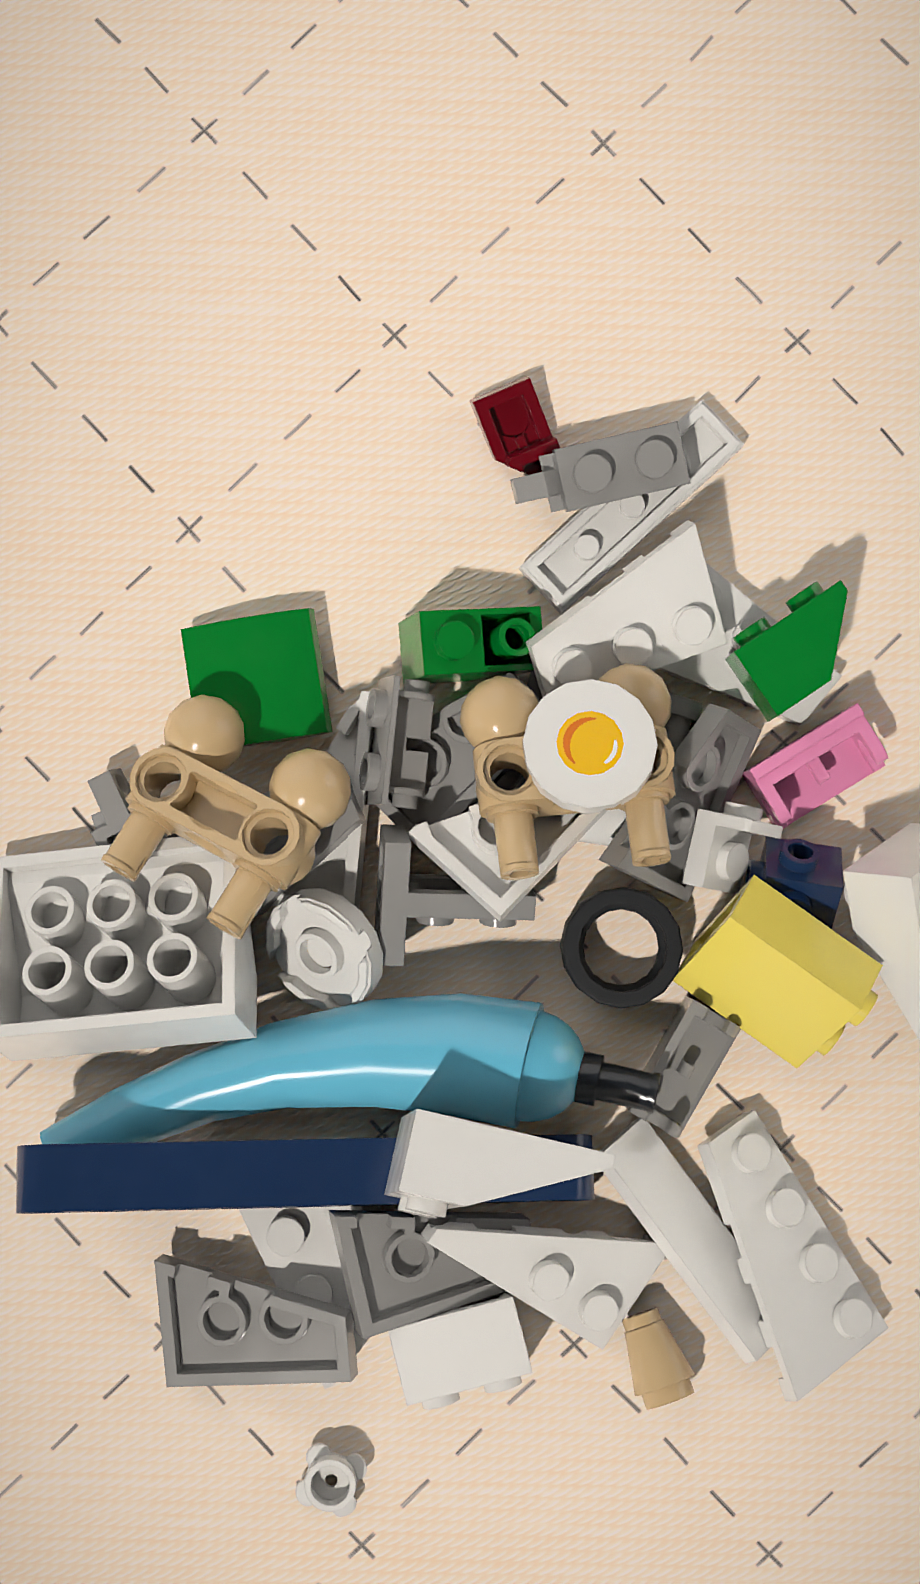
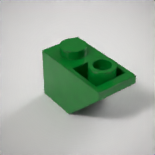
[725,580,848,722]
[398,606,542,685]

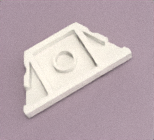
[239,1206,383,1389]

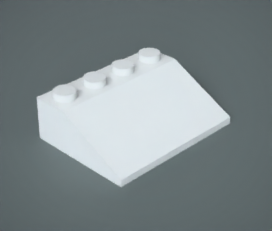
[0,837,257,1061]

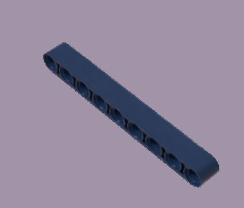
[16,1134,595,1214]

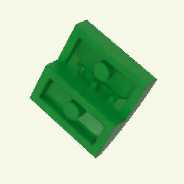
[180,608,333,747]

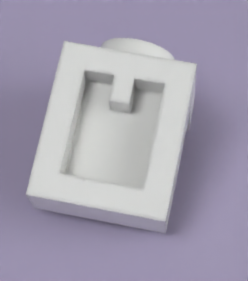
[682,801,783,894]

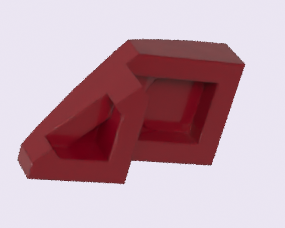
[469,376,561,475]

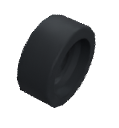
[560,887,683,1008]

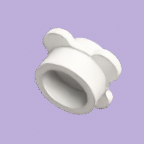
[295,1443,367,1517]

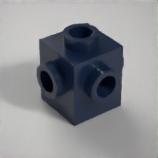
[744,836,844,929]

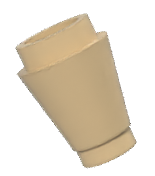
[622,1307,695,1410]

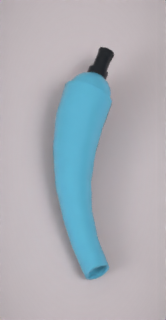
[40,993,661,1144]

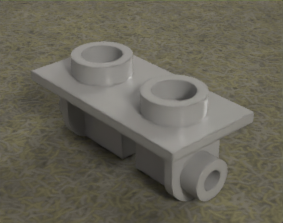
[359,675,435,809]

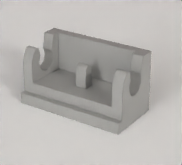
[625,996,741,1138]

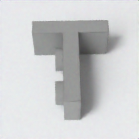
[374,824,536,966]

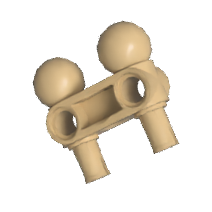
[460,663,676,880]
[101,695,351,940]

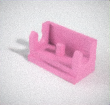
[742,703,888,829]

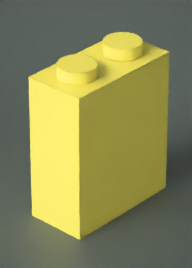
[673,875,883,1068]

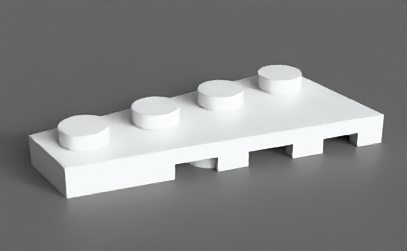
[697,1110,889,1402]

